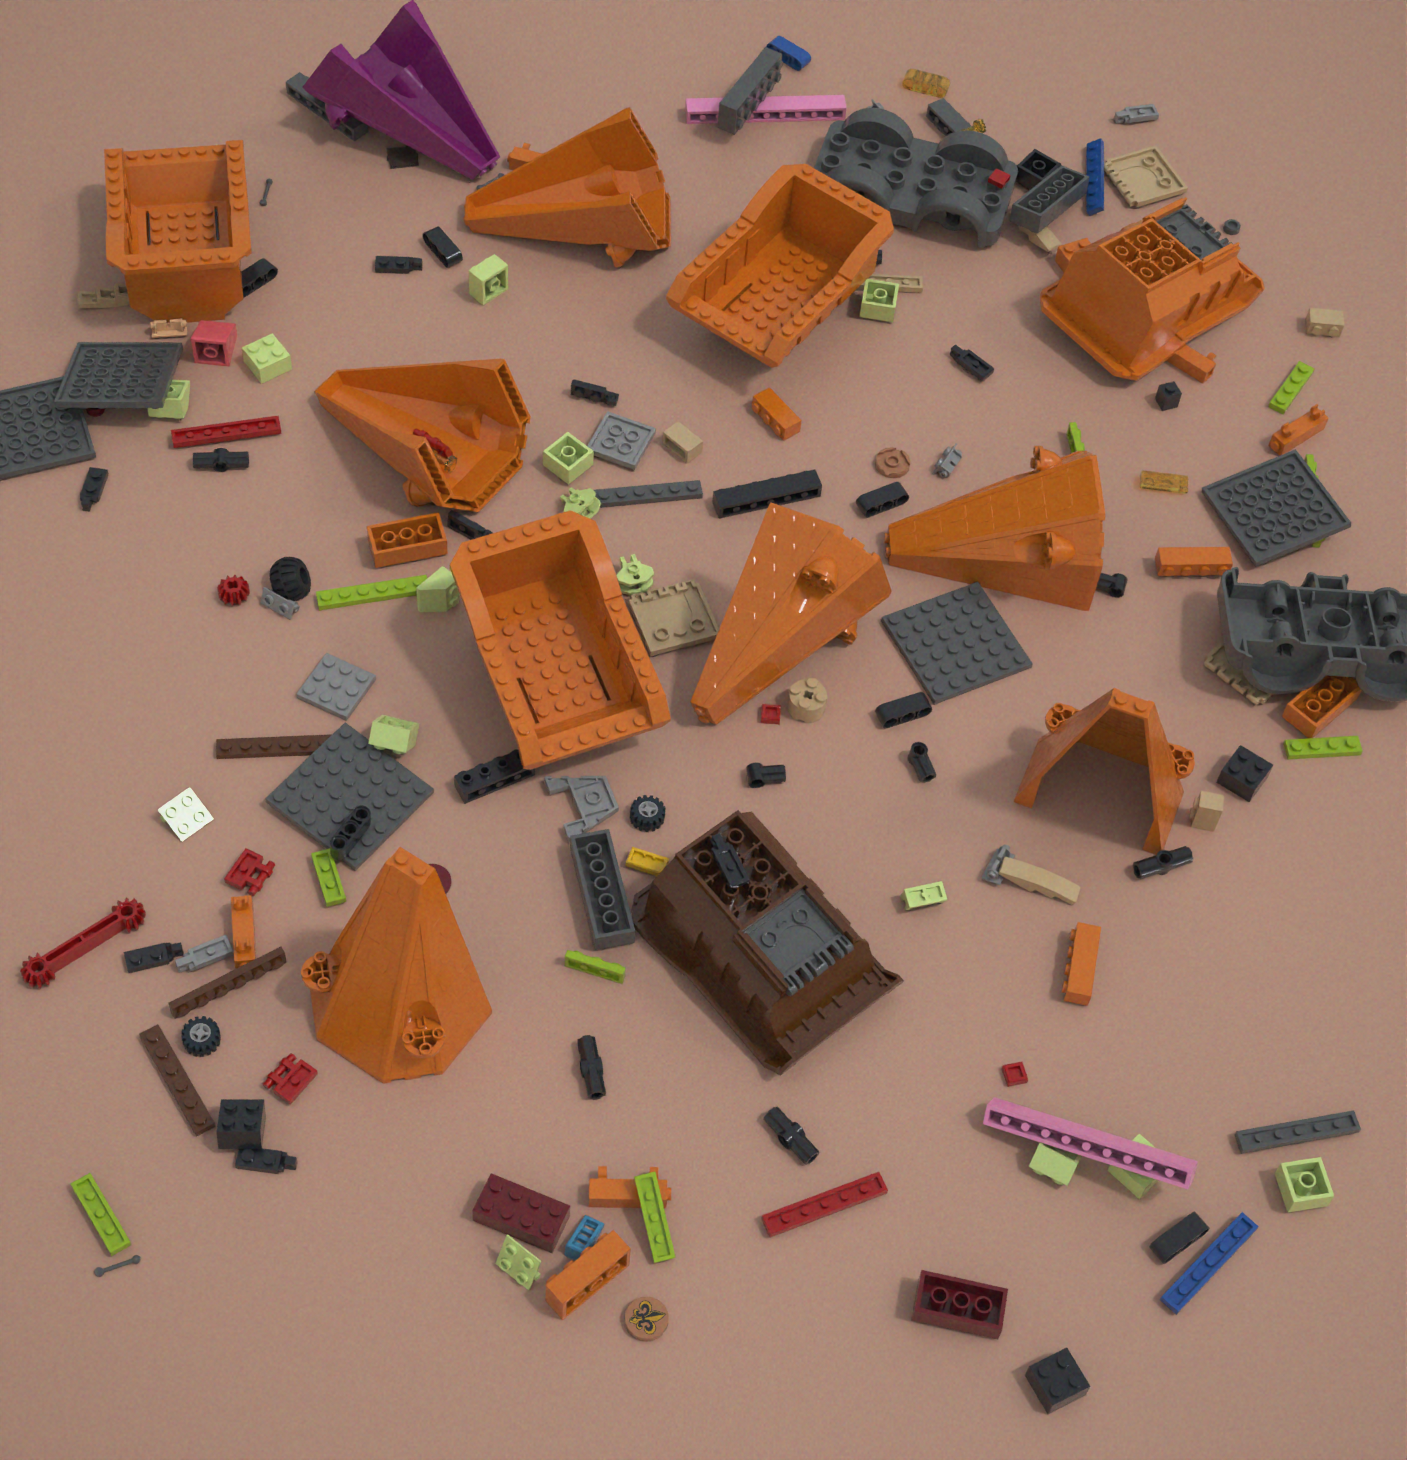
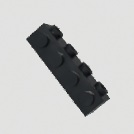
[454,749,535,804]

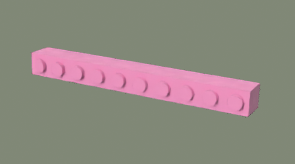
[685,95,847,124]
[983,1097,1198,1189]

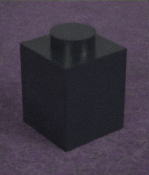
[1155,381,1182,411]

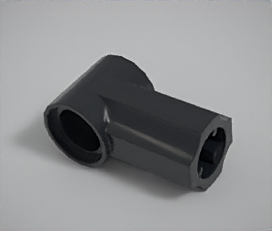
[1096,573,1128,598]
[908,742,937,783]
[746,763,786,788]

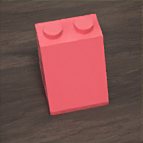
[191,320,237,366]

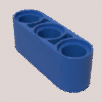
[766,36,811,71]

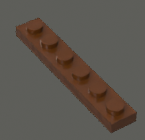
[216,734,332,759]
[168,947,286,1019]
[139,1024,216,1137]

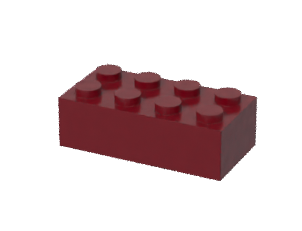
[472,1173,570,1253]
[911,1270,1008,1340]

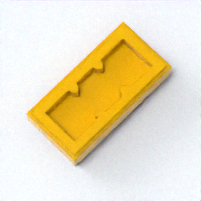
[625,847,670,876]

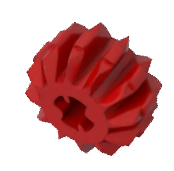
[217,574,250,607]

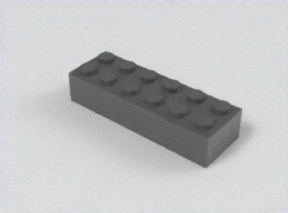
[717,47,783,135]
[1010,165,1090,233]
[570,829,635,950]

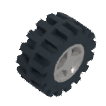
[630,795,666,832]
[181,1016,221,1057]

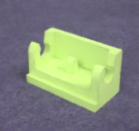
[900,881,948,910]

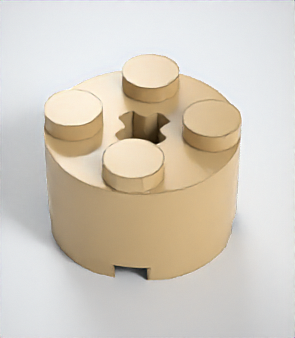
[788,678,827,723]

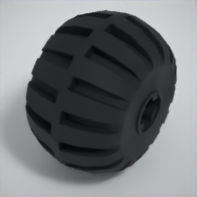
[270,557,311,601]

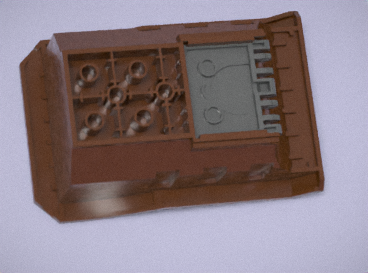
[632,810,904,1076]

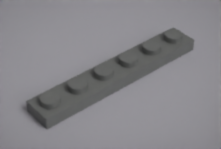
[594,480,703,508]
[1235,1110,1361,1154]

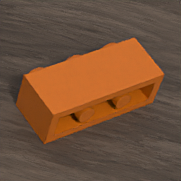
[752,387,802,441]

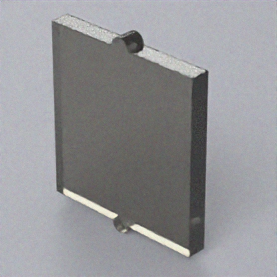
[386,146,419,169]

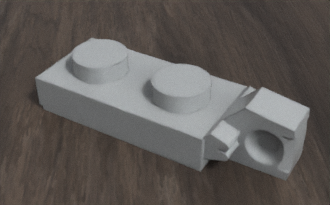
[1113,104,1159,123]
[175,935,234,973]

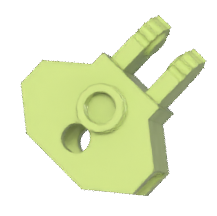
[560,487,601,519]
[616,554,654,595]

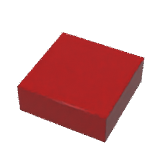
[988,168,1011,189]
[761,704,781,725]
[1001,1062,1028,1087]

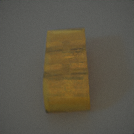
[902,69,950,98]

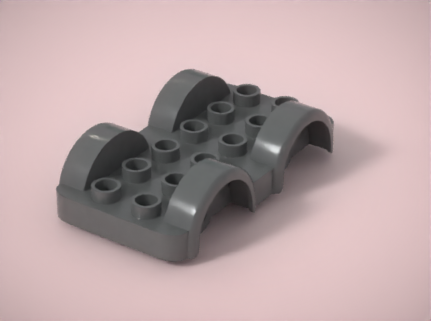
[814,108,1018,248]
[1217,567,1407,702]

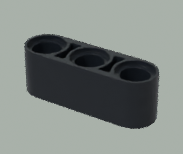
[423,226,463,268]
[241,258,278,298]
[856,482,909,517]
[875,692,933,728]
[330,805,371,860]
[1149,1211,1210,1264]

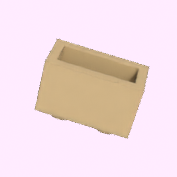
[1305,308,1344,337]
[662,421,703,463]
[1189,791,1224,832]

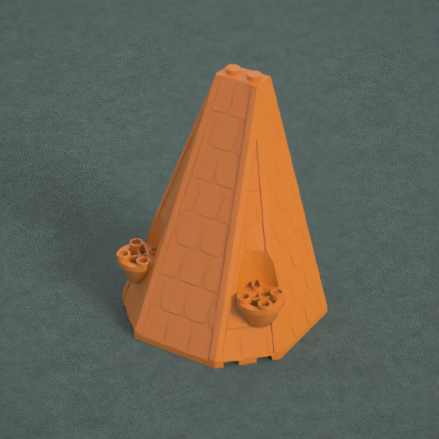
[463,107,671,268]
[314,358,531,512]
[884,446,1105,611]
[690,503,892,725]
[1014,688,1195,855]
[301,847,492,1084]

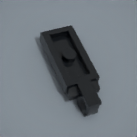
[375,256,423,274]
[950,344,994,382]
[571,379,619,406]
[80,467,109,512]
[447,510,493,540]
[711,833,750,890]
[124,942,184,973]
[235,1148,297,1174]

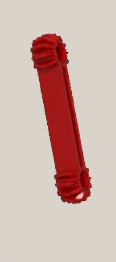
[20,897,146,989]

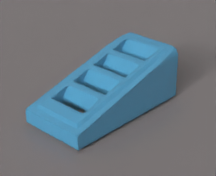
[564,1215,604,1260]

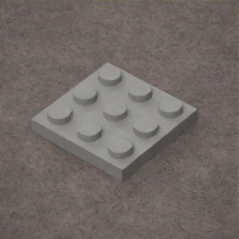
[587,411,656,470]
[297,653,376,721]

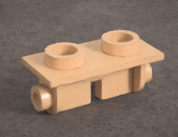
[150,318,187,338]

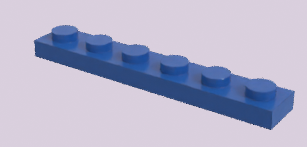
[1086,138,1104,216]
[1160,1212,1259,1315]

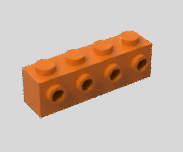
[1155,547,1233,576]
[1061,922,1101,1006]

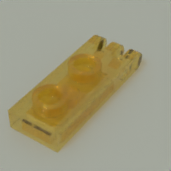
[1140,470,1188,494]

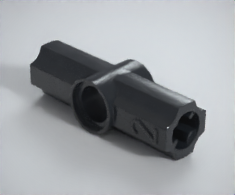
[193,448,249,472]
[1133,846,1193,879]
[577,1035,606,1100]
[763,1106,819,1165]

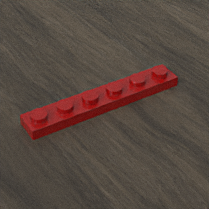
[171,415,282,448]
[761,1172,888,1237]

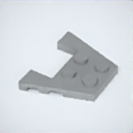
[544,776,619,842]

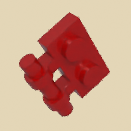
[413,428,453,460]
[224,848,275,896]
[263,1053,318,1105]

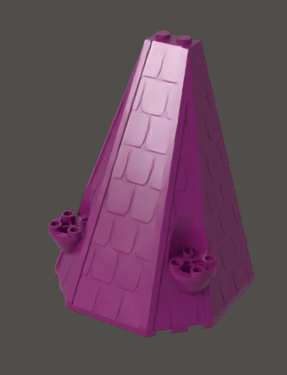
[303,0,500,180]

